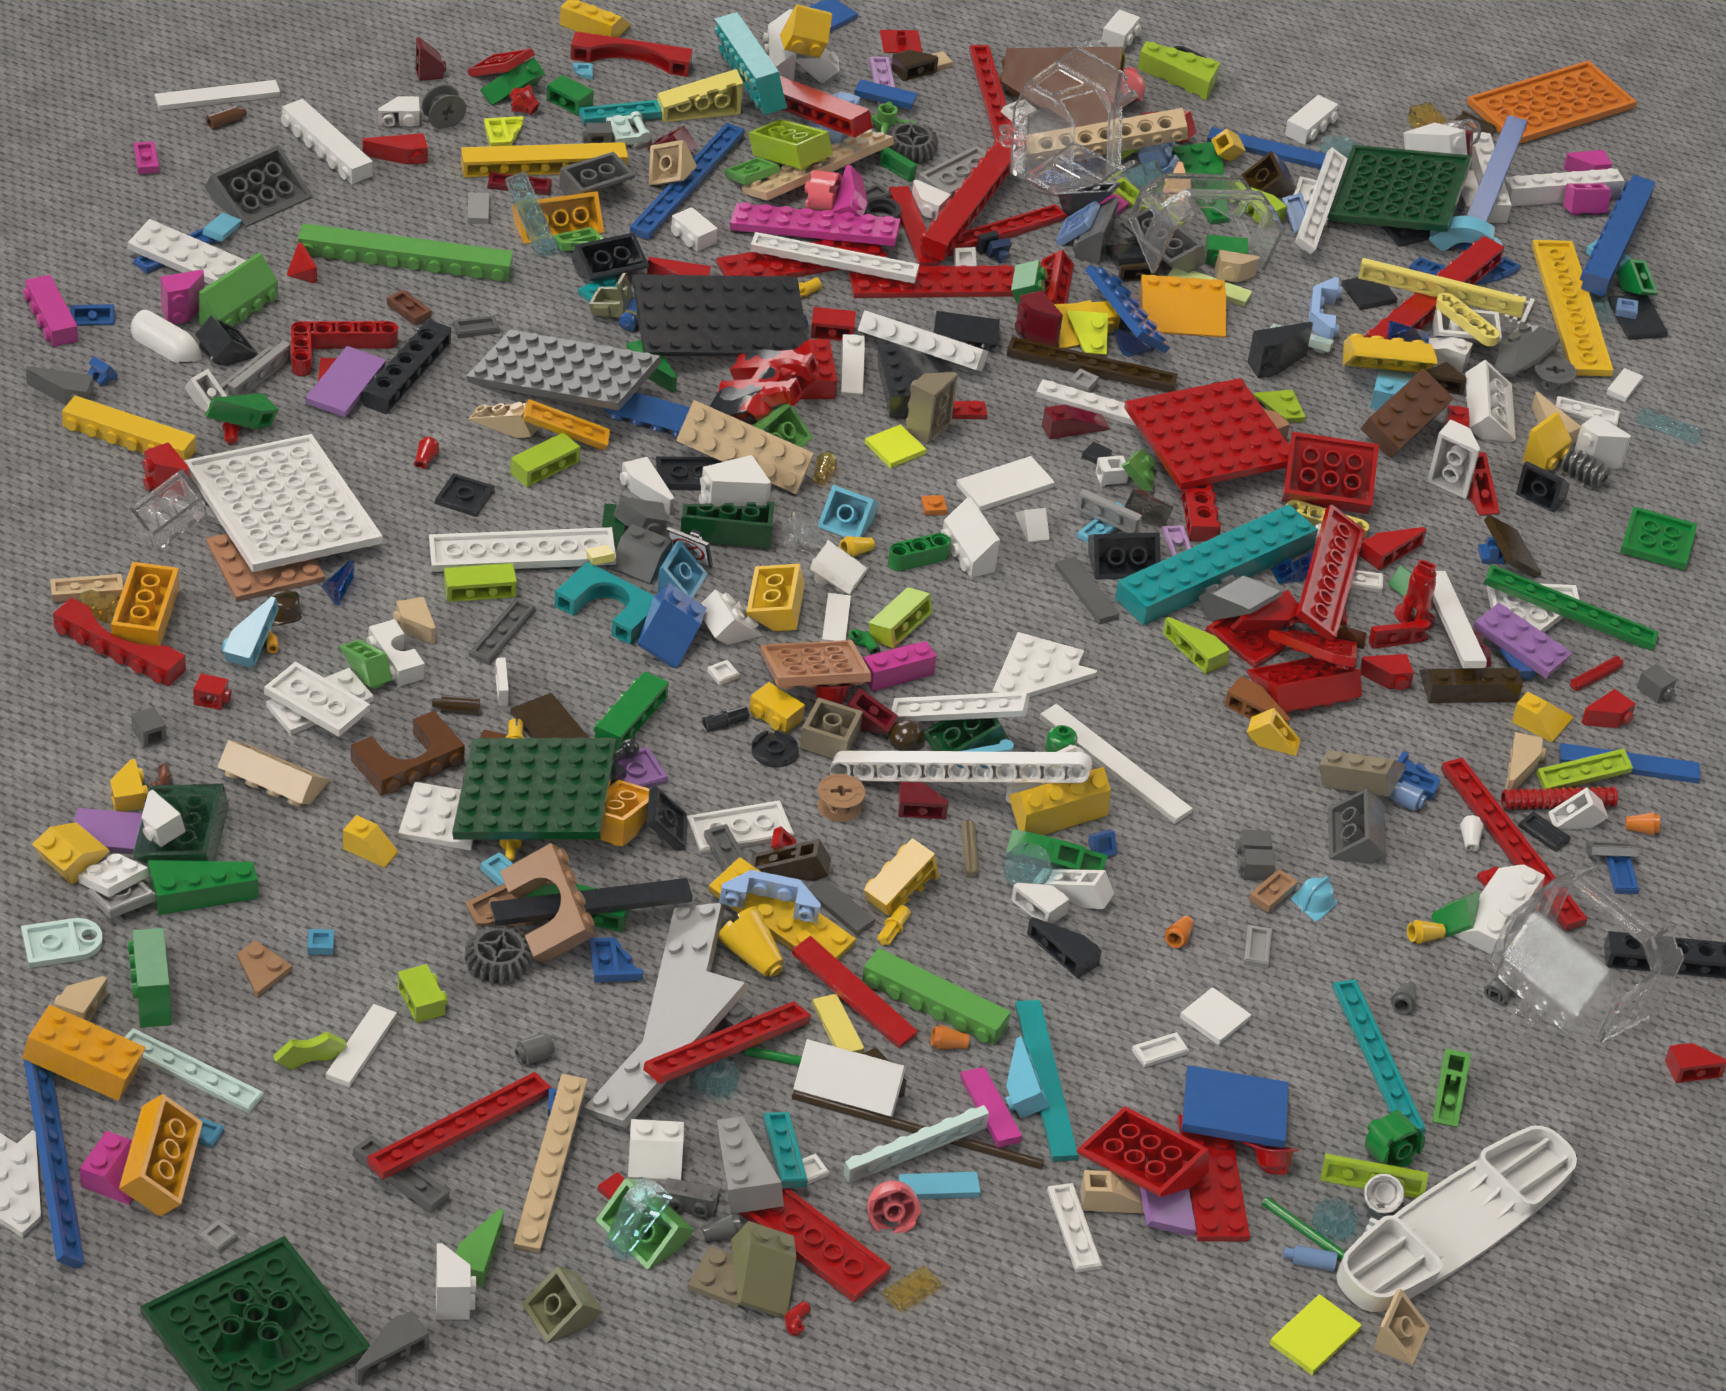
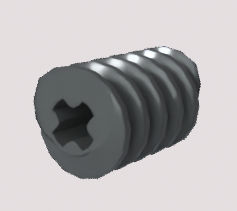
[1561,447,1611,489]

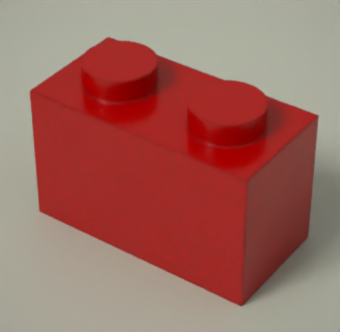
[810,307,856,341]

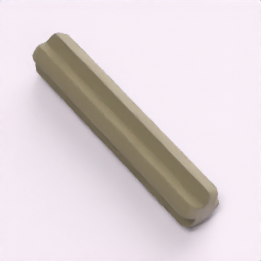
[962,820,979,878]

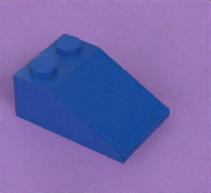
[637,583,706,668]

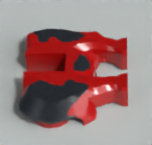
[710,350,819,421]

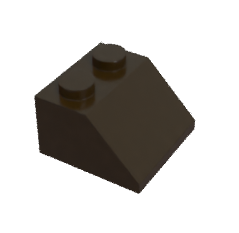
[1241,151,1297,198]

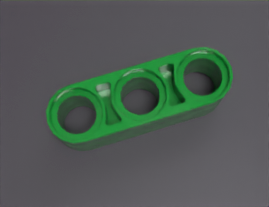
[888,533,951,571]

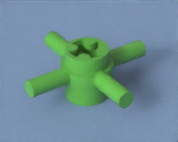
[871,102,916,135]

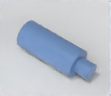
[1283,1245,1337,1272]

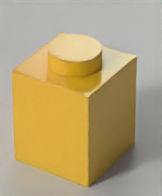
[1211,129,1246,161]

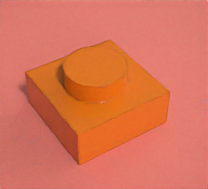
[921,495,947,516]

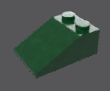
[924,718,1010,751]

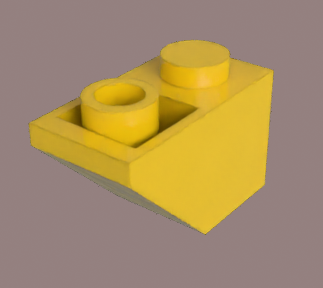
[110,759,148,812]

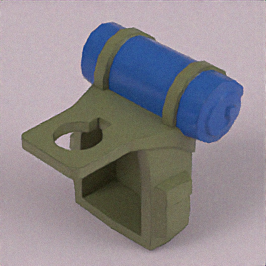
[589,273,639,332]

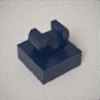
[985,238,1012,264]

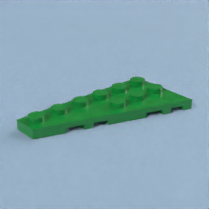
[1171,142,1230,225]

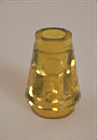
[813,452,837,484]

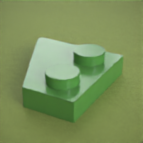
[553,227,604,251]

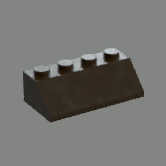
[1419,668,1523,703]

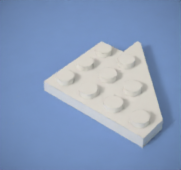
[1487,583,1579,632]
[992,632,1097,697]
[0,1130,41,1238]

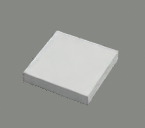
[1180,987,1251,1045]

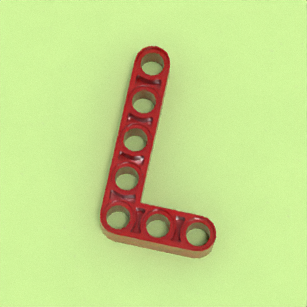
[291,321,398,377]

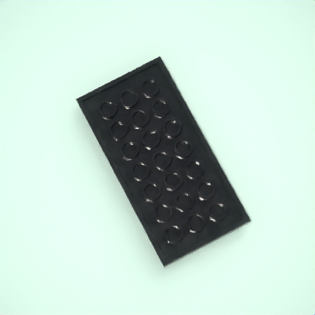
[632,274,808,357]

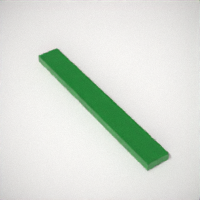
[1483,564,1659,651]

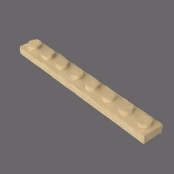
[514,1074,587,1253]

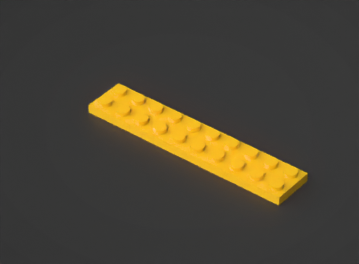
[1531,240,1613,376]

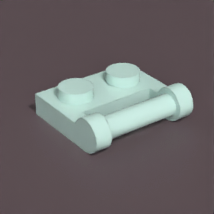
[606,111,652,145]

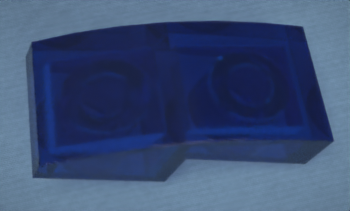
[1270,551,1313,584]

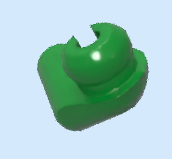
[849,629,880,655]

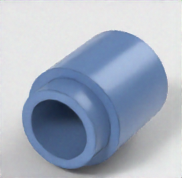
[1390,781,1427,812]

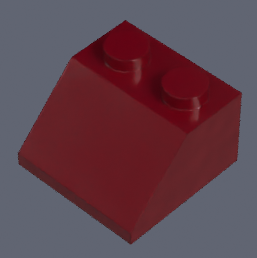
[1015,290,1063,347]

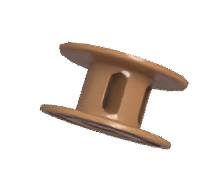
[818,774,865,822]

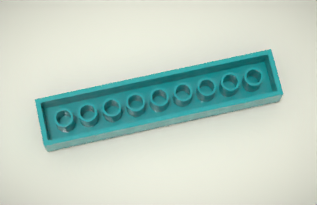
[1115,504,1318,626]

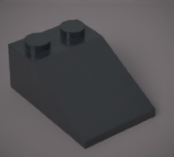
[1247,322,1313,378]

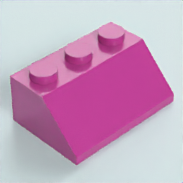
[862,641,937,691]

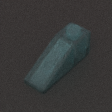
[604,1176,672,1260]

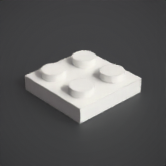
[77,853,150,897]

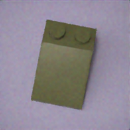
[731,1221,796,1317]

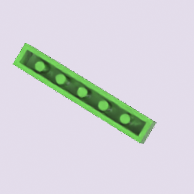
[862,948,1011,1046]

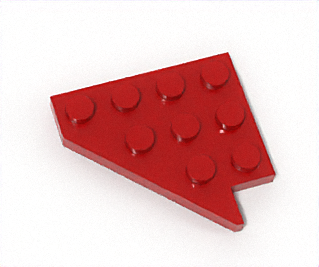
[1268,629,1357,670]

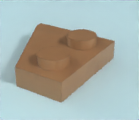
[465,884,533,926]

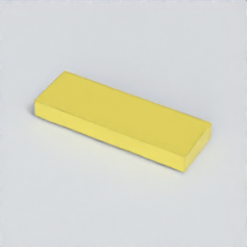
[812,994,865,1054]

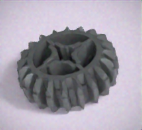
[886,121,939,165]
[464,925,533,986]

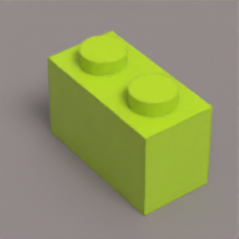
[398,964,448,1023]

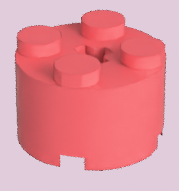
[805,170,842,211]

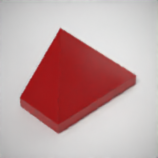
[287,243,317,283]

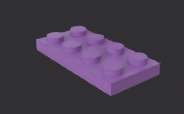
[1472,603,1572,679]

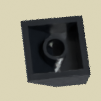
[195,315,258,366]
[1516,461,1570,513]

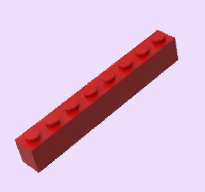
[780,76,873,138]

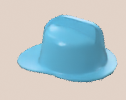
[1290,876,1337,921]

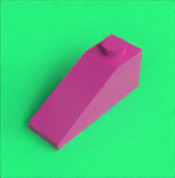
[832,164,868,216]

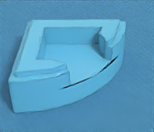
[573,63,593,80]

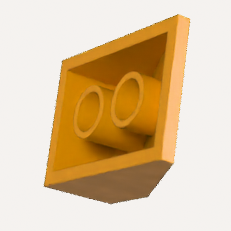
[594,780,649,846]

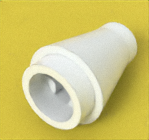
[1460,815,1484,851]

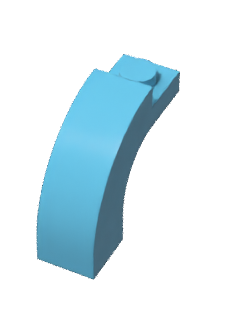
[1429,216,1503,251]

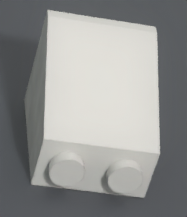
[1403,123,1467,155]
[699,455,771,507]

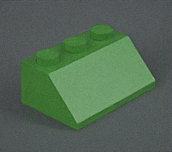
[752,403,813,447]
[595,1178,694,1270]

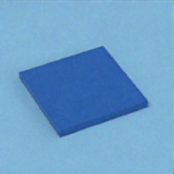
[1181,1065,1288,1148]

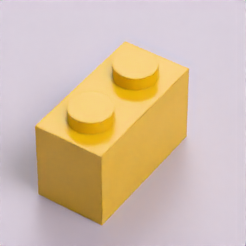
[749,682,805,733]

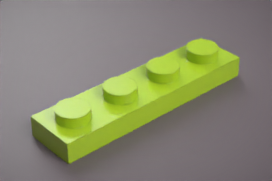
[1536,748,1633,790]
[1320,1153,1428,1198]

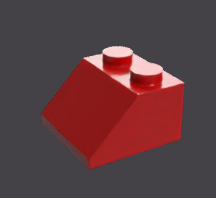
[142,442,191,500]

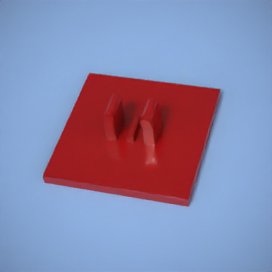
[879,30,922,53]

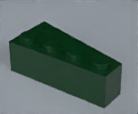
[680,501,774,549]

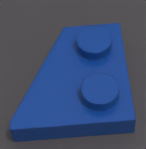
[589,937,643,982]

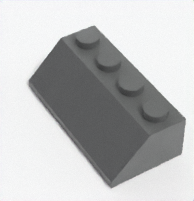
[1121,205,1205,273]

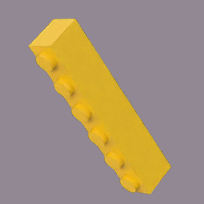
[62,395,196,460]

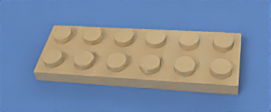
[676,400,815,494]

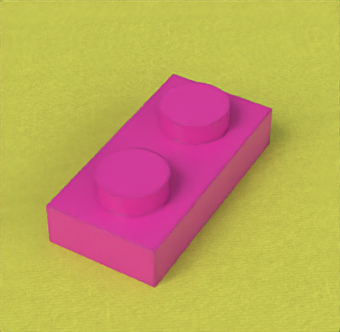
[133,141,159,174]

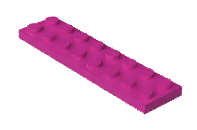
[730,202,901,246]

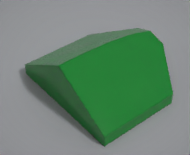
[1431,891,1480,937]

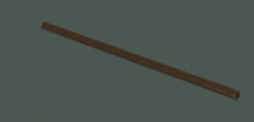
[792,1089,1044,1169]

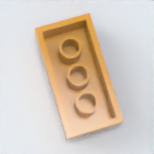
[111,562,180,646]
[22,1004,146,1101]
[119,1094,203,1216]

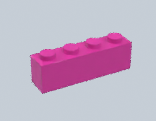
[22,275,78,347]

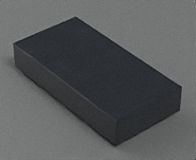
[1518,811,1571,852]

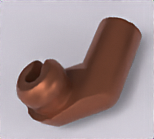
[150,764,171,795]

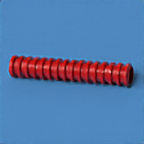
[1501,786,1618,810]

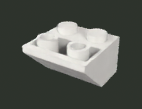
[701,590,762,645]

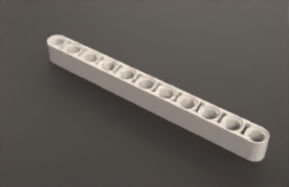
[830,751,1092,783]

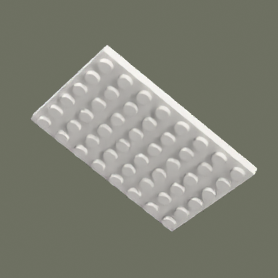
[184,434,383,572]

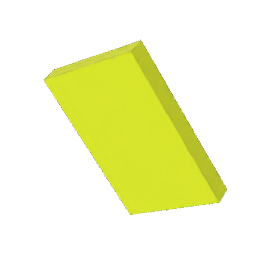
[1269,1294,1362,1375]

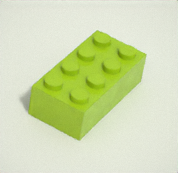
[748,119,833,170]

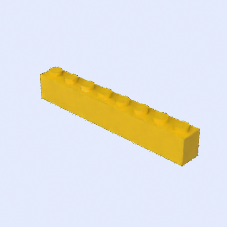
[461,142,628,177]

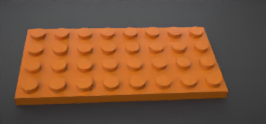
[1466,60,1637,144]

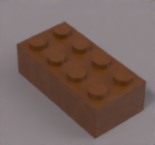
[1360,368,1454,458]

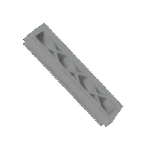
[220,340,291,396]

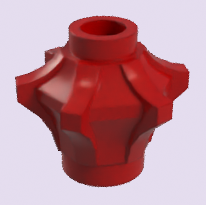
[509,85,540,116]

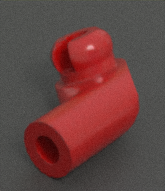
[784,1301,811,1336]

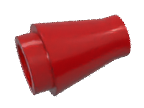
[414,437,440,469]

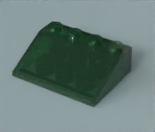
[132,783,229,864]

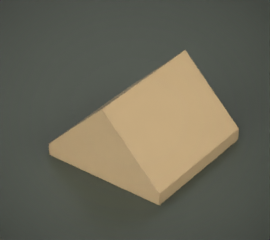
[648,140,697,186]
[1374,1289,1430,1365]

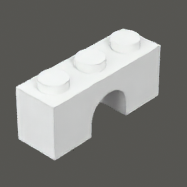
[366,619,425,687]

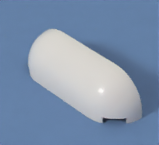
[130,310,201,363]

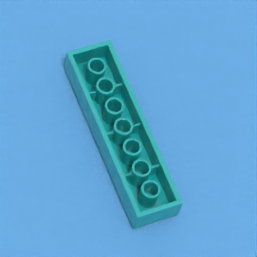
[714,12,787,115]

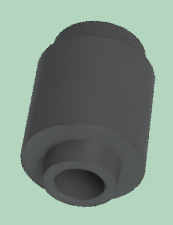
[514,1033,555,1066]

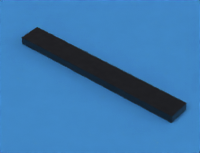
[490,878,693,926]

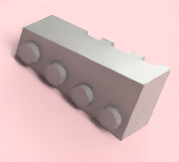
[717,1116,784,1214]

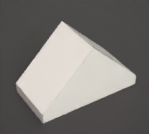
[1015,508,1050,543]

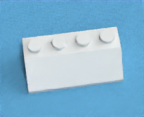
[763,9,796,81]
[1465,360,1516,442]
[1454,864,1545,957]

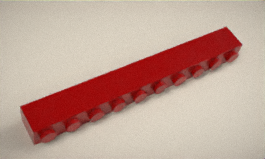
[920,131,1027,261]
[1365,236,1504,342]

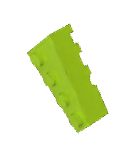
[1138,41,1220,100]

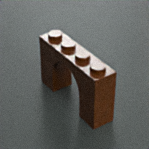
[351,710,465,796]

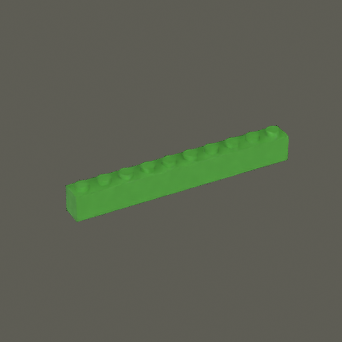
[298,223,513,282]

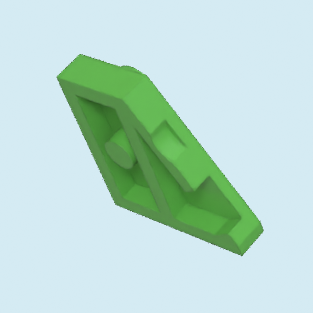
[1122,448,1155,493]

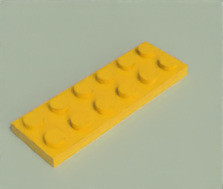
[708,857,856,959]

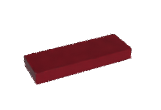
[487,172,552,196]

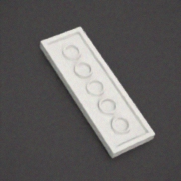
[127,219,246,284]

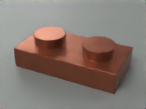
[387,289,432,325]

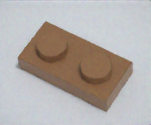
[1249,869,1298,912]

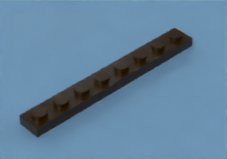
[1006,337,1178,392]

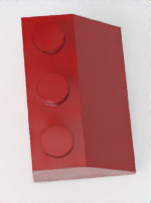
[794,339,837,399]

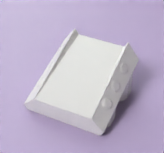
[810,540,869,595]

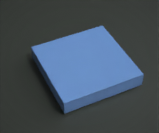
[1056,201,1100,246]

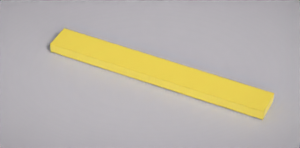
[1359,258,1526,318]

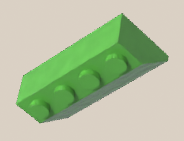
[199,252,278,326]

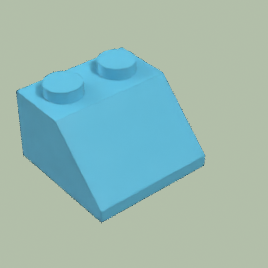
[817,485,880,537]

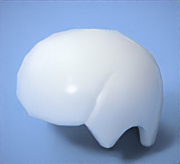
[1364,1174,1404,1214]

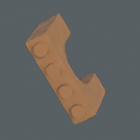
[500,843,595,963]

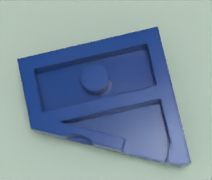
[1398,751,1441,800]

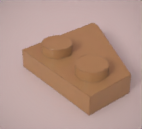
[237,940,292,997]

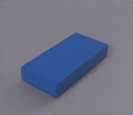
[1606,856,1639,894]

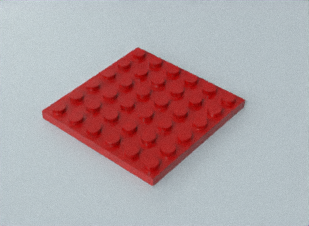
[1124,378,1289,490]

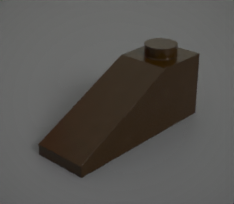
[751,838,831,881]

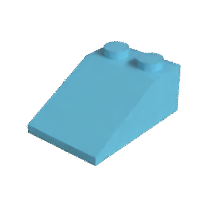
[1370,369,1414,410]

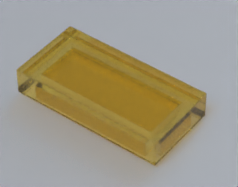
[882,1265,941,1313]

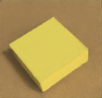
[586,545,615,565]

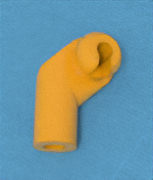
[265,631,279,654]

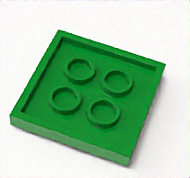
[1620,506,1698,571]

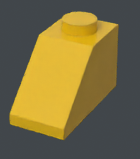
[1247,708,1301,756]
[343,815,398,868]

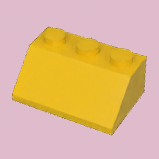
[560,0,630,37]
[746,564,805,631]

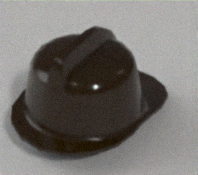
[262,589,302,627]

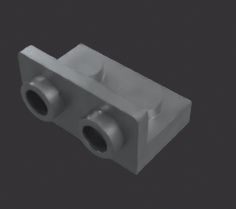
[662,1178,720,1217]

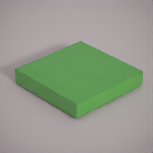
[724,157,780,185]

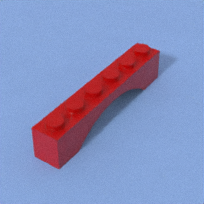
[570,31,693,77]
[53,598,186,686]

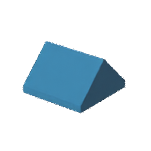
[658,540,708,598]

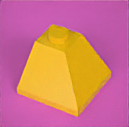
[1512,692,1574,743]

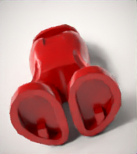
[1394,560,1437,629]

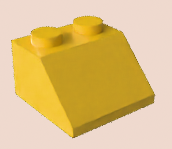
[780,4,832,58]
[1522,412,1572,471]
[32,822,110,885]

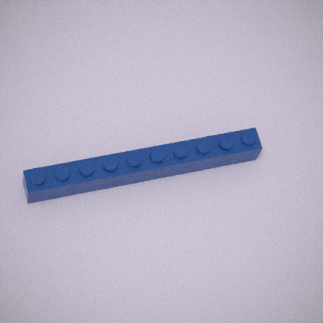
[1580,175,1656,297]

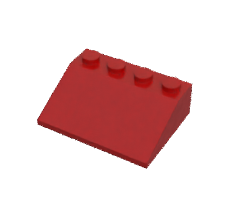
[1281,431,1379,514]
[1246,657,1362,714]
[1077,1106,1209,1197]

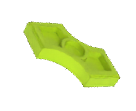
[273,1031,347,1069]

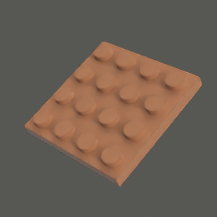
[206,533,325,602]
[760,640,871,689]

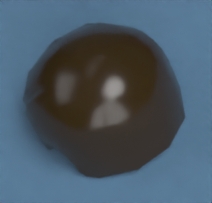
[888,719,925,751]

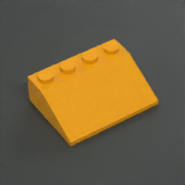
[1139,275,1226,338]

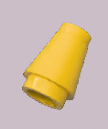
[839,536,875,557]
[1407,920,1445,944]

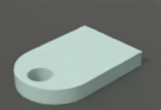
[21,918,103,968]

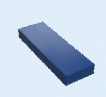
[854,79,917,110]

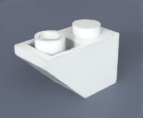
[378,96,420,127]

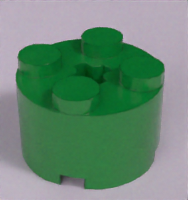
[1365,1110,1425,1168]

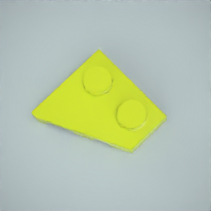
[484,116,523,146]
[1066,310,1108,356]

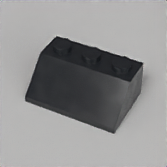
[572,232,649,281]
[933,311,1000,350]
[1088,532,1161,579]

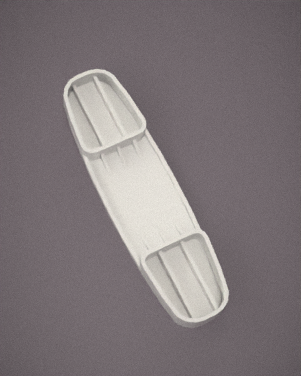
[1336,1126,1577,1312]

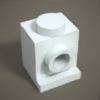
[1095,456,1130,487]

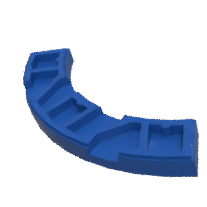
[1409,257,1521,284]

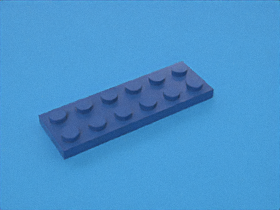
[1085,264,1170,354]

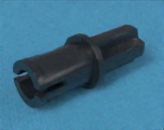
[702,706,750,732]

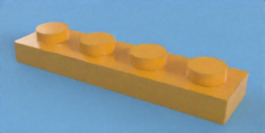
[523,399,610,450]

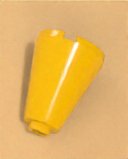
[718,907,784,977]

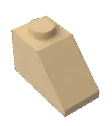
[1215,250,1260,283]
[393,597,436,644]
[53,976,108,1021]

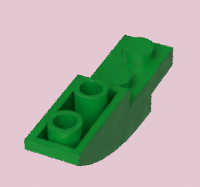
[1005,829,1108,870]

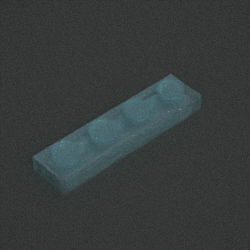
[505,172,558,255]

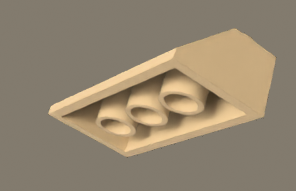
[217,740,330,807]

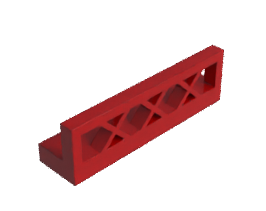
[1041,249,1074,304]

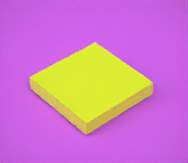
[865,424,926,468]

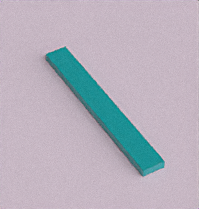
[1332,979,1426,1134]
[1015,1000,1078,1162]

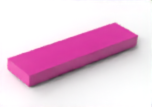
[960,1067,1022,1148]

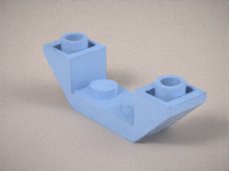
[1308,277,1342,340]
[719,870,821,923]

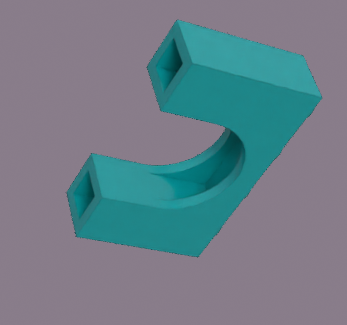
[554,562,654,645]

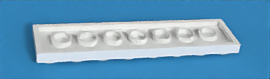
[429,527,616,572]

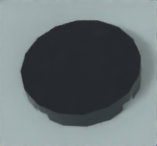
[751,730,799,768]

